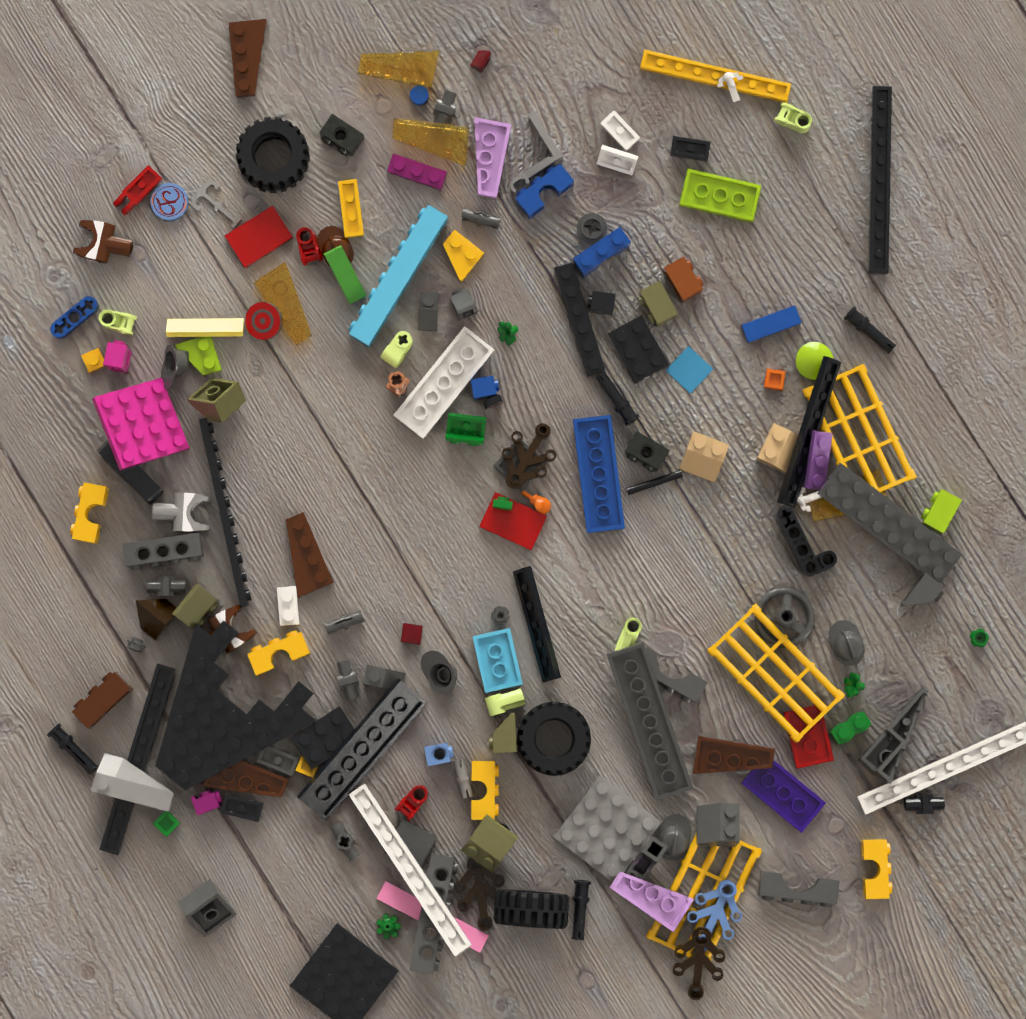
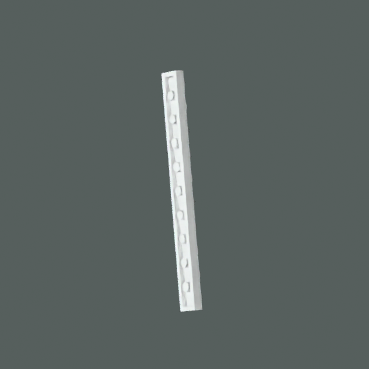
[857,721,1026,815]
[349,784,472,956]

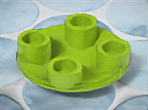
[795,342,833,380]

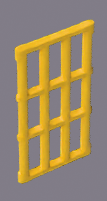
[802,364,917,493]
[707,604,845,743]
[646,832,763,960]

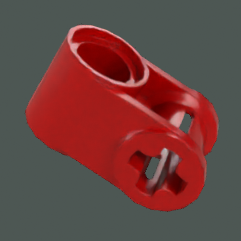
[296,227,323,266]
[394,785,429,821]

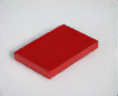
[225,206,293,268]
[479,492,547,551]
[783,705,834,769]

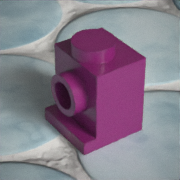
[190,790,223,816]

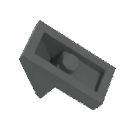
[418,292,439,331]

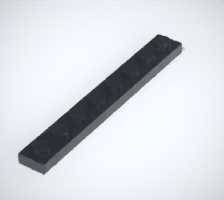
[777,356,841,508]

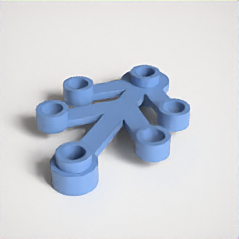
[687,880,742,951]

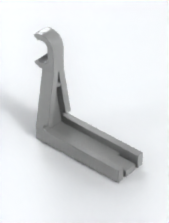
[510,110,563,194]

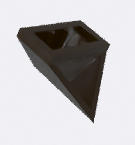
[136,599,176,641]

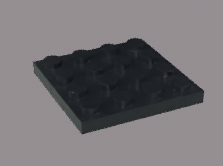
[290,923,399,1019]

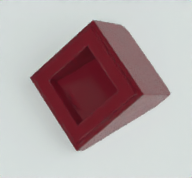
[470,50,491,73]
[401,623,423,645]

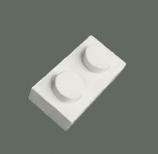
[600,111,640,151]
[597,145,638,175]
[277,586,300,626]

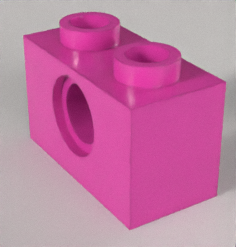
[103,340,132,374]

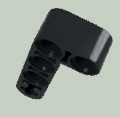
[97,440,164,505]
[775,507,837,577]

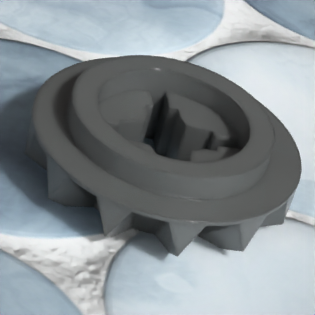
[577,213,607,243]

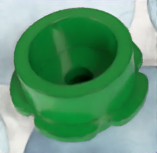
[970,629,989,648]

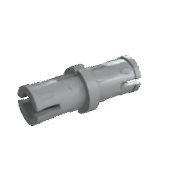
[453,758,474,799]

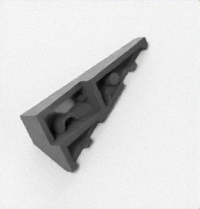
[857,687,928,784]

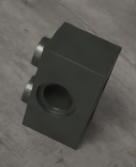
[319,114,365,157]
[624,431,670,472]

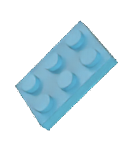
[472,628,523,693]

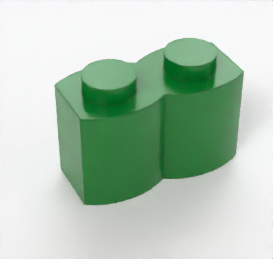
[829,712,871,744]

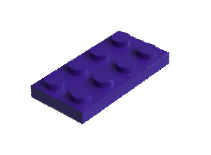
[741,760,826,833]

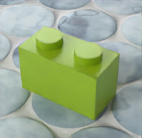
[920,489,962,535]

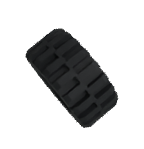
[236,117,310,193]
[517,702,591,776]
[493,889,570,929]

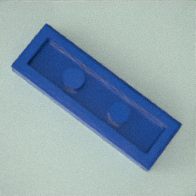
[741,305,802,343]

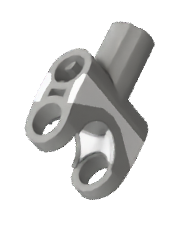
[152,493,211,533]

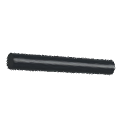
[626,470,683,495]

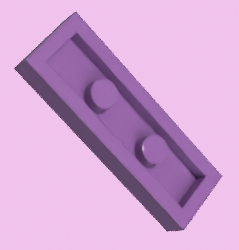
[804,431,833,490]

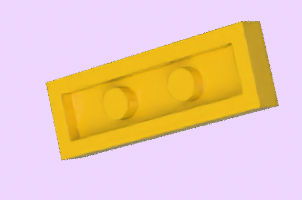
[338,179,364,238]

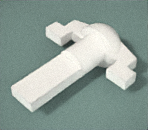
[717,72,743,102]
[797,487,822,512]

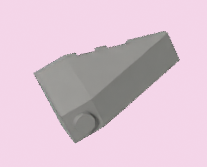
[91,753,174,812]

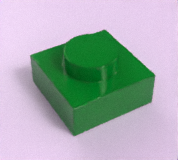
[493,497,513,511]
[153,811,180,837]

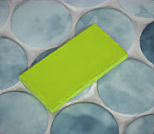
[679,169,761,223]

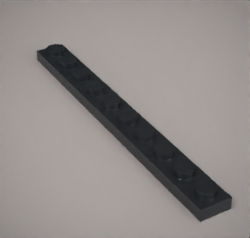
[868,86,892,274]
[199,418,252,607]
[99,663,177,855]

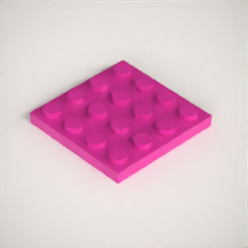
[92,378,190,470]

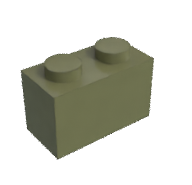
[638,281,678,327]

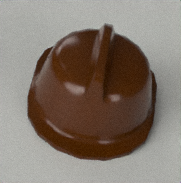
[317,226,354,266]

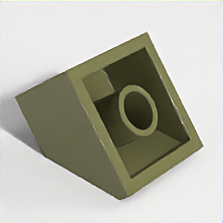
[187,378,246,423]
[172,584,219,630]
[489,713,517,753]
[461,814,518,873]

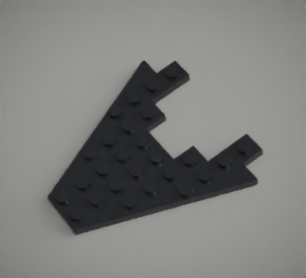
[155,620,316,790]

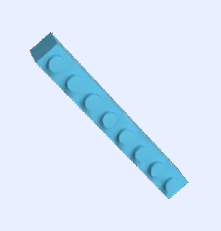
[348,205,448,348]

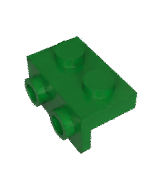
[445,413,487,446]

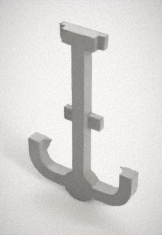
[192,181,242,228]

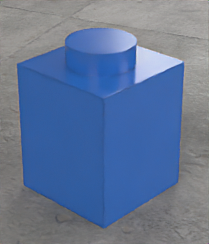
[471,376,500,401]

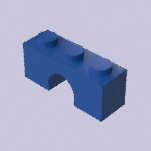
[515,164,574,220]
[572,227,631,278]

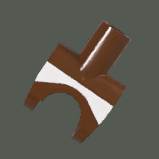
[73,220,133,264]
[207,604,257,654]

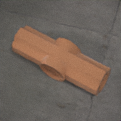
[386,371,410,397]

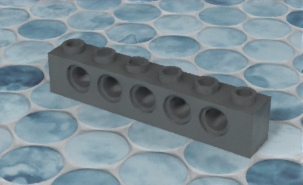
[409,854,458,975]

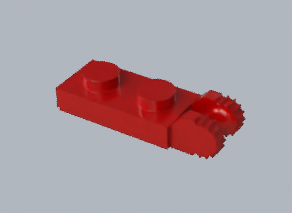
[113,165,163,215]

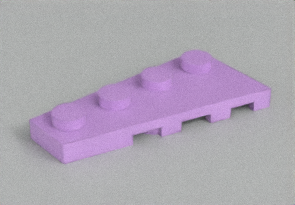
[474,117,511,199]
[609,872,694,932]

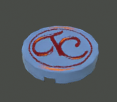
[150,183,189,221]

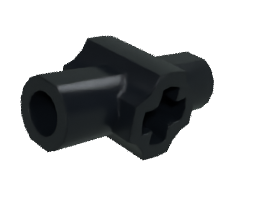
[904,794,945,814]

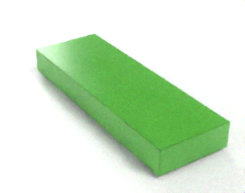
[324,245,367,304]

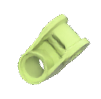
[774,103,812,133]
[99,310,137,336]
[380,331,413,369]

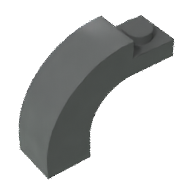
[626,836,668,880]

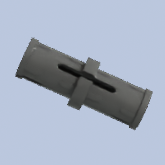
[461,208,501,230]
[324,610,364,634]

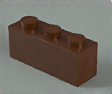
[72,672,133,729]

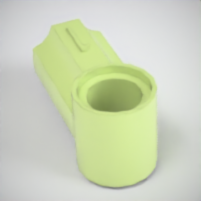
[614,617,642,650]
[484,689,526,717]

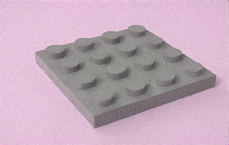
[553,775,662,882]

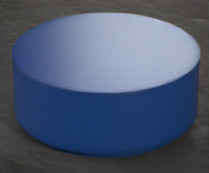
[410,86,429,106]

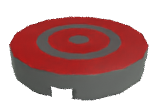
[245,302,282,340]

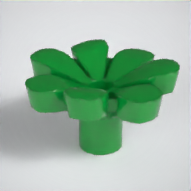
[497,322,518,345]
[844,672,865,698]
[376,914,402,940]

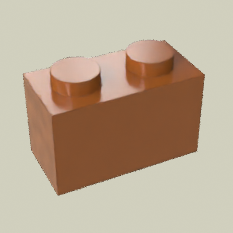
[663,256,704,303]

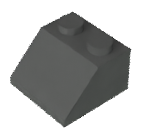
[697,802,740,847]
[179,879,236,937]

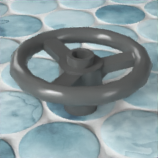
[754,587,815,648]

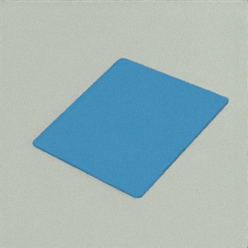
[666,346,713,393]

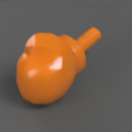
[521,490,551,514]

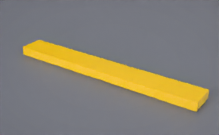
[640,49,791,103]

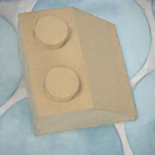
[756,423,798,474]
[679,431,729,483]

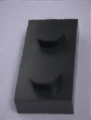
[670,136,711,161]
[221,794,264,822]

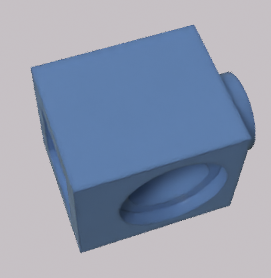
[424,743,454,766]

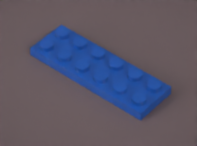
[573,415,625,533]

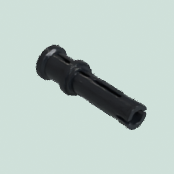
[843,306,896,354]
[595,371,640,426]
[47,723,98,775]
[572,880,591,940]

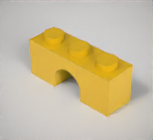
[70,482,109,545]
[247,630,311,676]
[471,761,499,820]
[861,839,892,899]

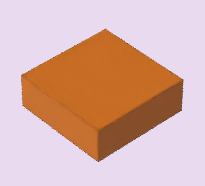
[763,369,786,391]

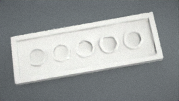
[393,326,495,439]

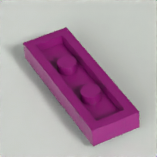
[387,154,447,191]

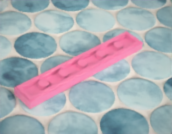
[377,881,489,953]

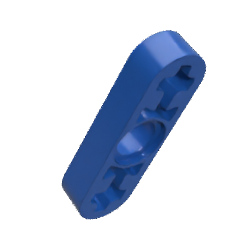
[50,296,99,339]

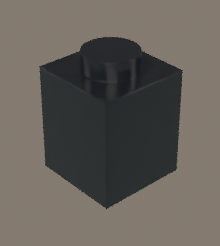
[587,291,616,315]

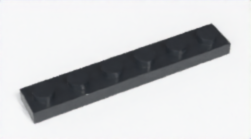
[554,263,605,377]
[513,566,561,683]

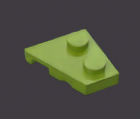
[175,337,222,376]

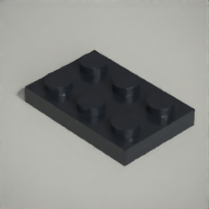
[608,315,669,384]
[290,706,354,770]

